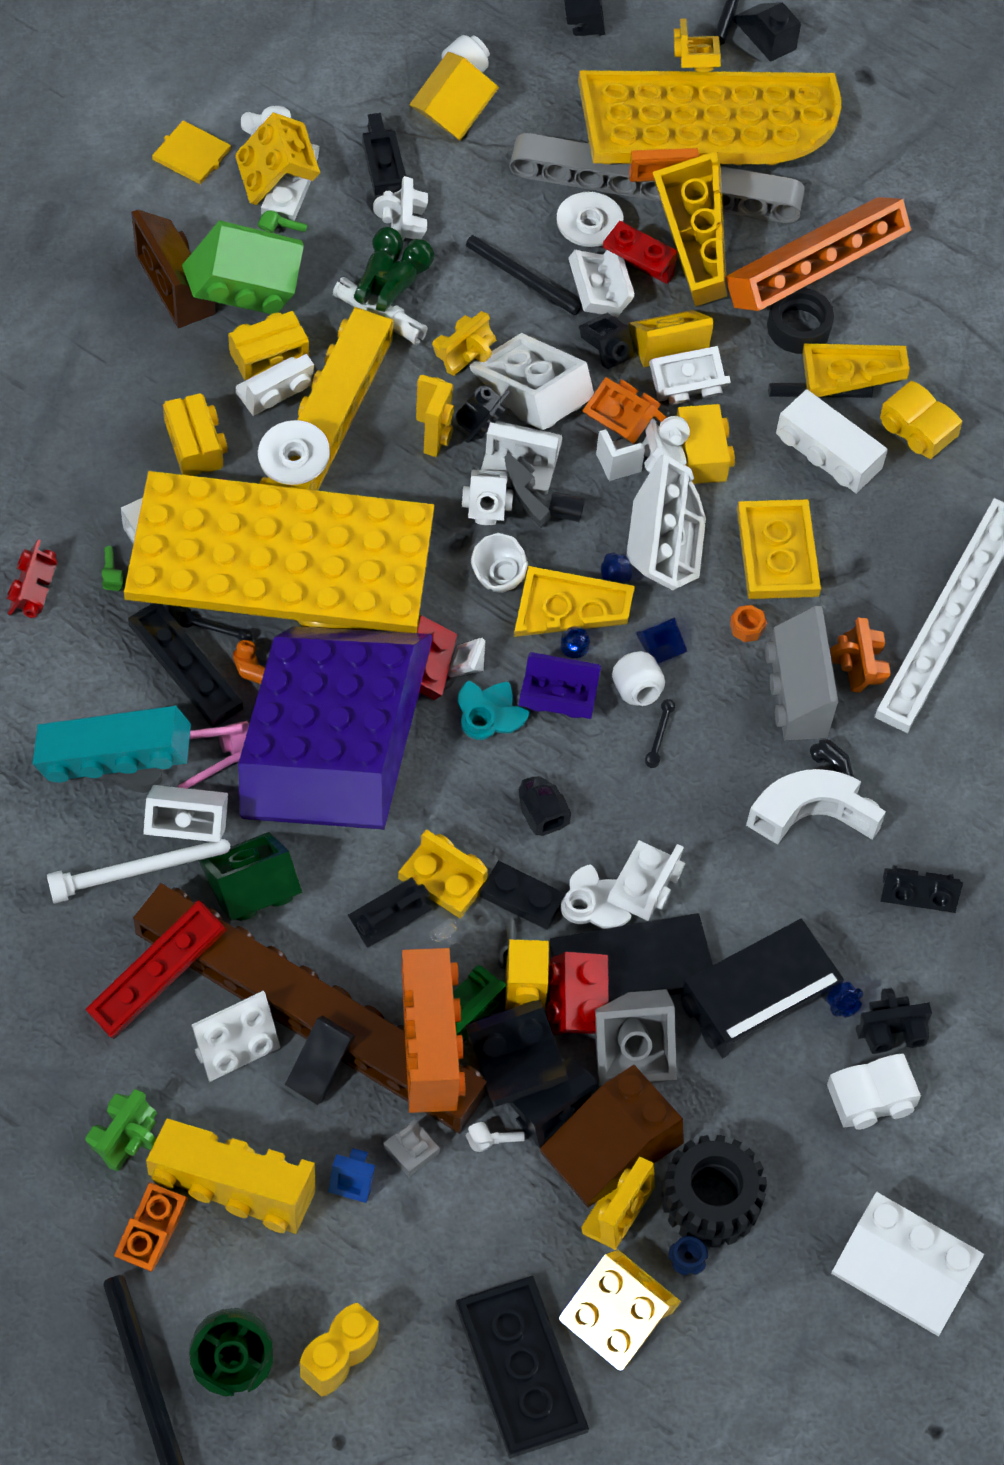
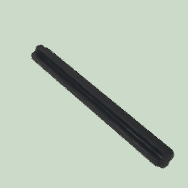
[103,1275,185,1465]

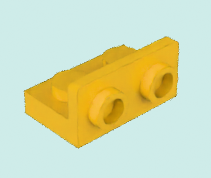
[398,830,488,919]
[581,1156,655,1250]

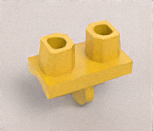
[432,311,497,376]

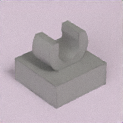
[383,1119,440,1178]

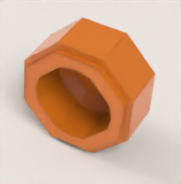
[730,605,767,642]

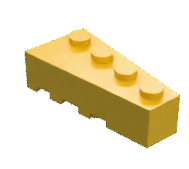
[653,151,727,307]
[146,1118,315,1234]

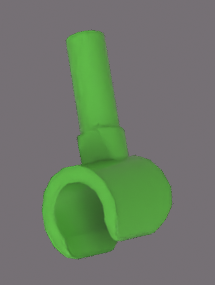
[257,210,307,233]
[102,546,124,592]

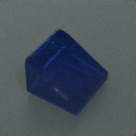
[636,618,687,664]

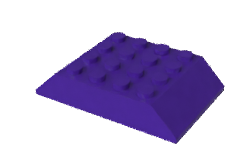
[238,626,433,830]

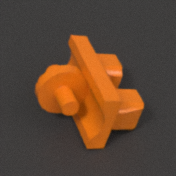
[829,617,891,693]

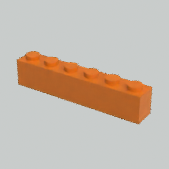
[725,197,911,311]

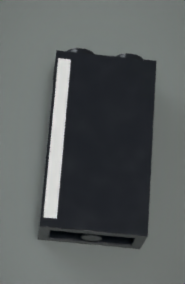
[680,918,844,1059]

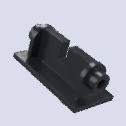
[455,386,510,443]
[880,865,963,913]
[348,877,432,948]

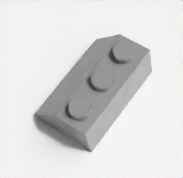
[765,606,838,741]

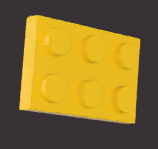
[737,499,821,599]

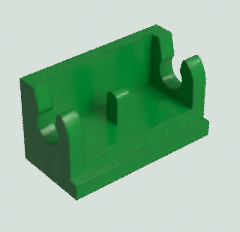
[453,965,507,1043]

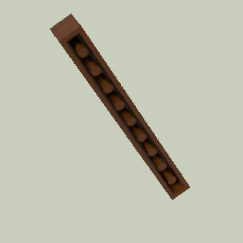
[133,883,487,1134]

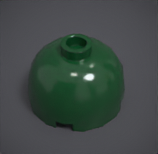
[189,1308,273,1396]

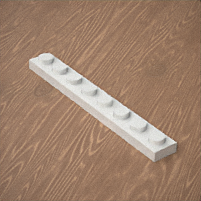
[874,498,1004,733]

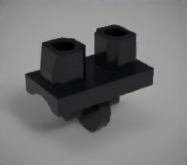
[856,987,932,1054]

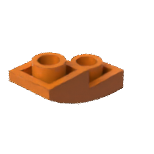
[114,1182,188,1272]

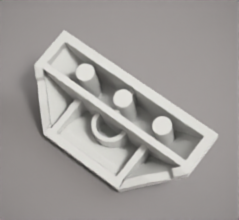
[626,454,706,590]

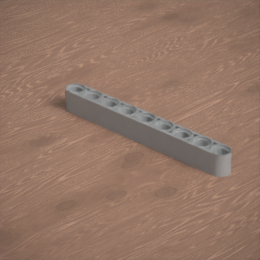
[509,133,805,223]

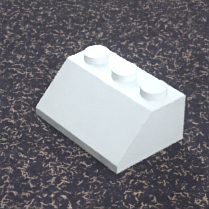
[831,1192,984,1337]

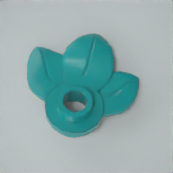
[458,681,529,740]

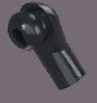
[810,739,854,777]

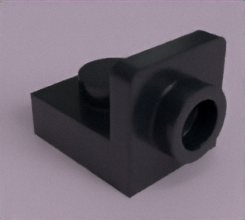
[579,312,634,369]

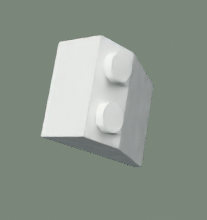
[470,333,594,431]

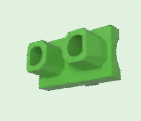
[85,1089,157,1172]

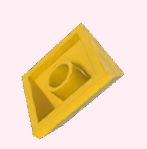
[409,52,499,141]
[628,310,713,367]

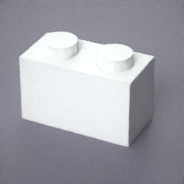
[144,785,228,843]

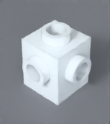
[462,469,513,525]

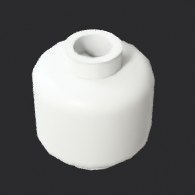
[441,35,490,73]
[612,651,665,706]

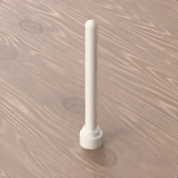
[47,839,230,904]

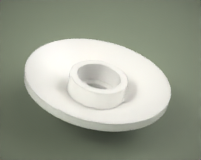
[556,192,624,247]
[258,420,330,485]

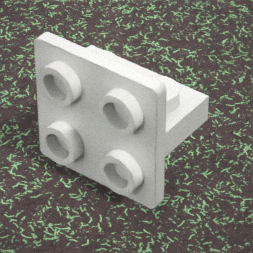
[481,421,562,495]

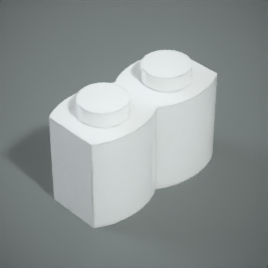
[827,1054,921,1130]

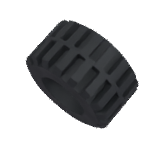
[661,1135,767,1247]

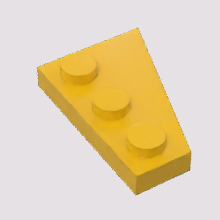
[802,343,910,397]
[514,566,635,637]

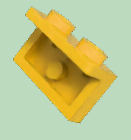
[674,18,721,72]
[416,375,454,457]

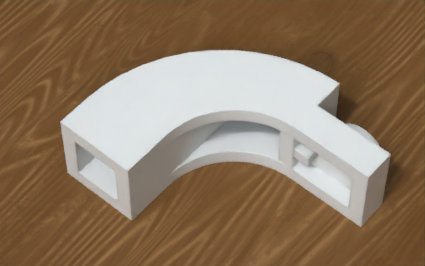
[746,769,886,845]

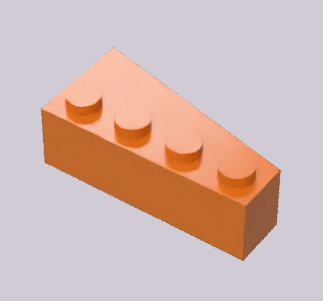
[401,948,465,1113]

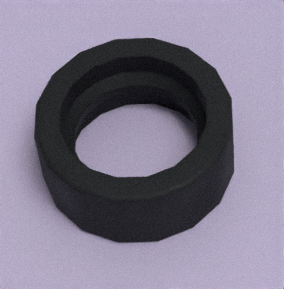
[767,287,834,354]

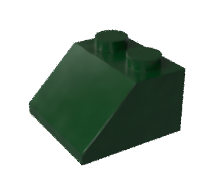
[199,832,303,921]

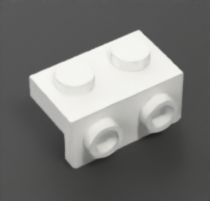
[568,250,634,317]
[649,346,731,405]
[236,354,314,416]

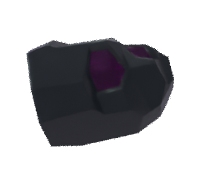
[518,776,571,836]

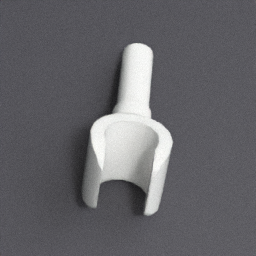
[466,1122,525,1152]

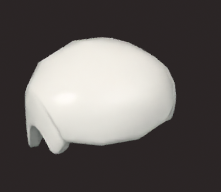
[471,533,528,593]

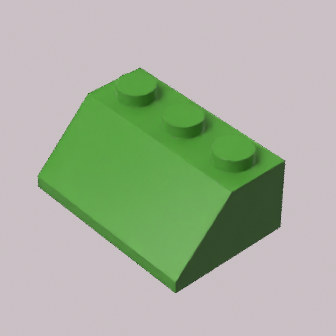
[182,220,304,314]

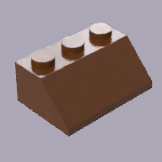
[131,209,215,329]

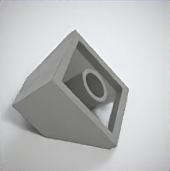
[595,989,677,1086]

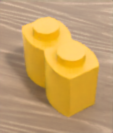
[880,381,962,459]
[300,1302,379,1397]

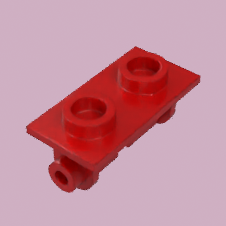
[6,539,58,618]

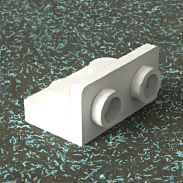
[607,840,685,921]

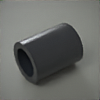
[549,491,585,522]

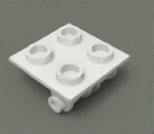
[192,991,281,1082]

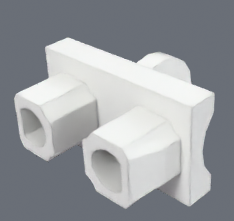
[373,176,428,240]
[642,416,690,472]

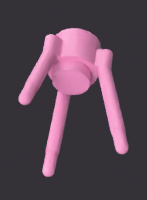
[177,721,249,789]

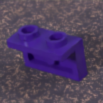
[518,652,601,719]

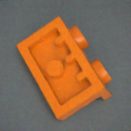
[582,377,667,444]

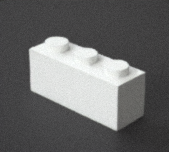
[776,389,888,494]

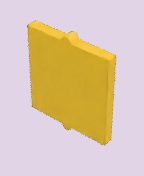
[152,120,231,185]

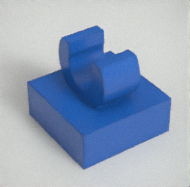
[328,1148,375,1203]

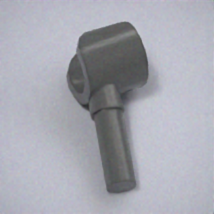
[498,919,516,968]

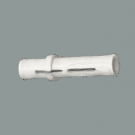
[333,277,428,345]

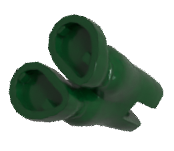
[354,227,434,312]

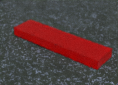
[85,900,228,1039]

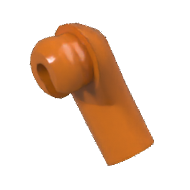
[233,640,265,684]

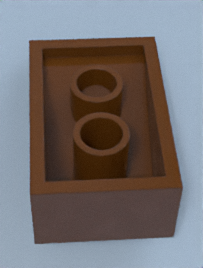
[540,1065,684,1208]

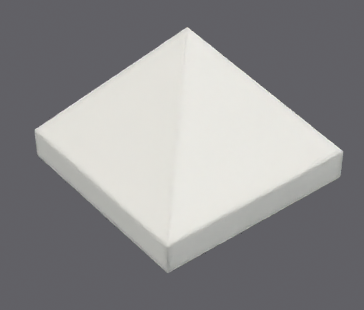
[447,638,485,678]

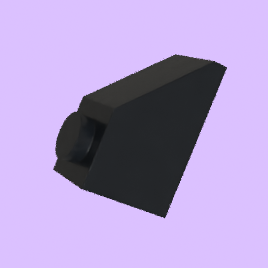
[734,2,801,62]

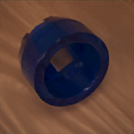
[560,626,590,658]

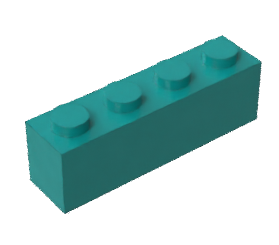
[32,706,191,783]

